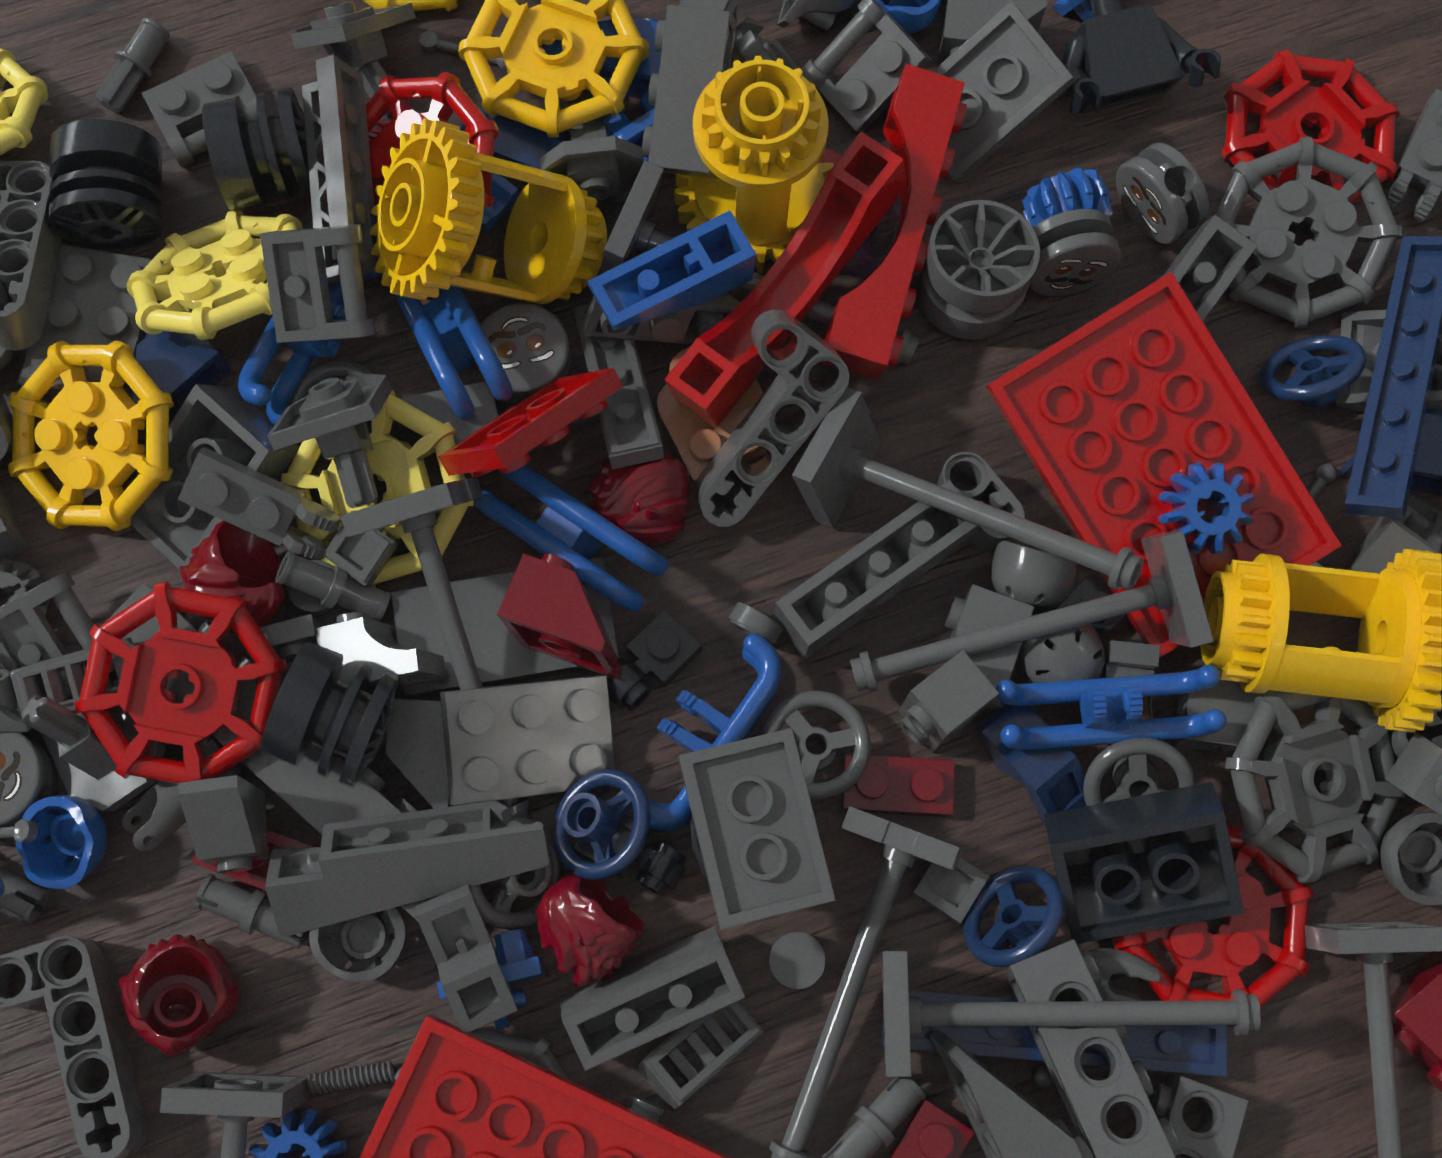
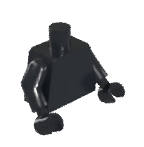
[1061,0,1221,114]

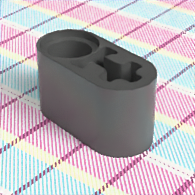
[936,452,1025,553]

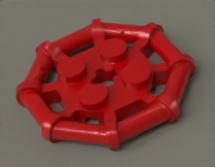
[1221,50,1400,205]
[365,72,499,223]
[74,581,289,784]
[1111,825,1314,1008]

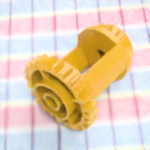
[674,56,834,273]
[370,118,607,304]
[1200,549,1442,733]

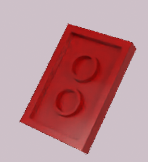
[438,367,623,478]

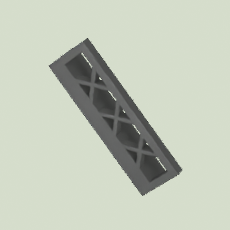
[302,54,379,284]

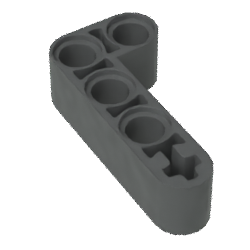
[0,160,63,351]
[695,309,850,527]
[0,936,148,1158]

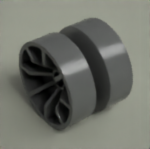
[917,200,1040,340]

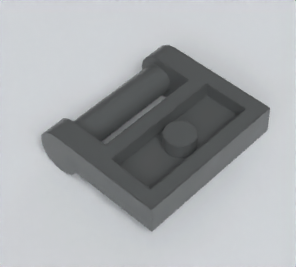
[801,0,932,133]
[141,51,257,168]
[260,224,376,343]
[0,570,116,696]

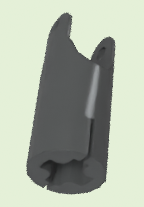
[122,735,244,851]

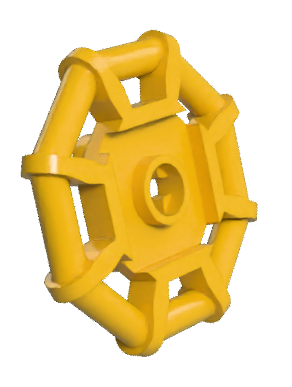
[459,0,649,138]
[7,340,174,531]

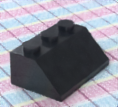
[1044,782,1244,944]

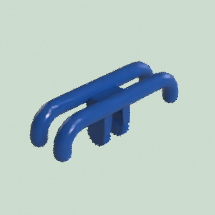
[238,272,382,425]
[394,286,513,420]
[474,465,668,612]
[631,634,781,831]
[995,665,1227,750]

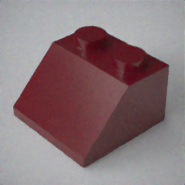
[497,553,623,680]

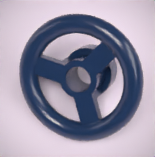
[1259,335,1367,407]
[553,769,651,880]
[963,866,1065,967]

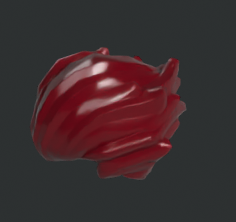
[588,455,691,548]
[180,520,286,634]
[536,871,644,988]
[119,934,239,1057]

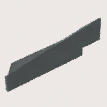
[265,800,549,936]

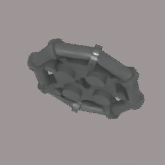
[1215,137,1403,328]
[1225,691,1406,884]

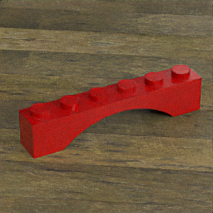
[818,64,967,381]
[664,132,907,429]

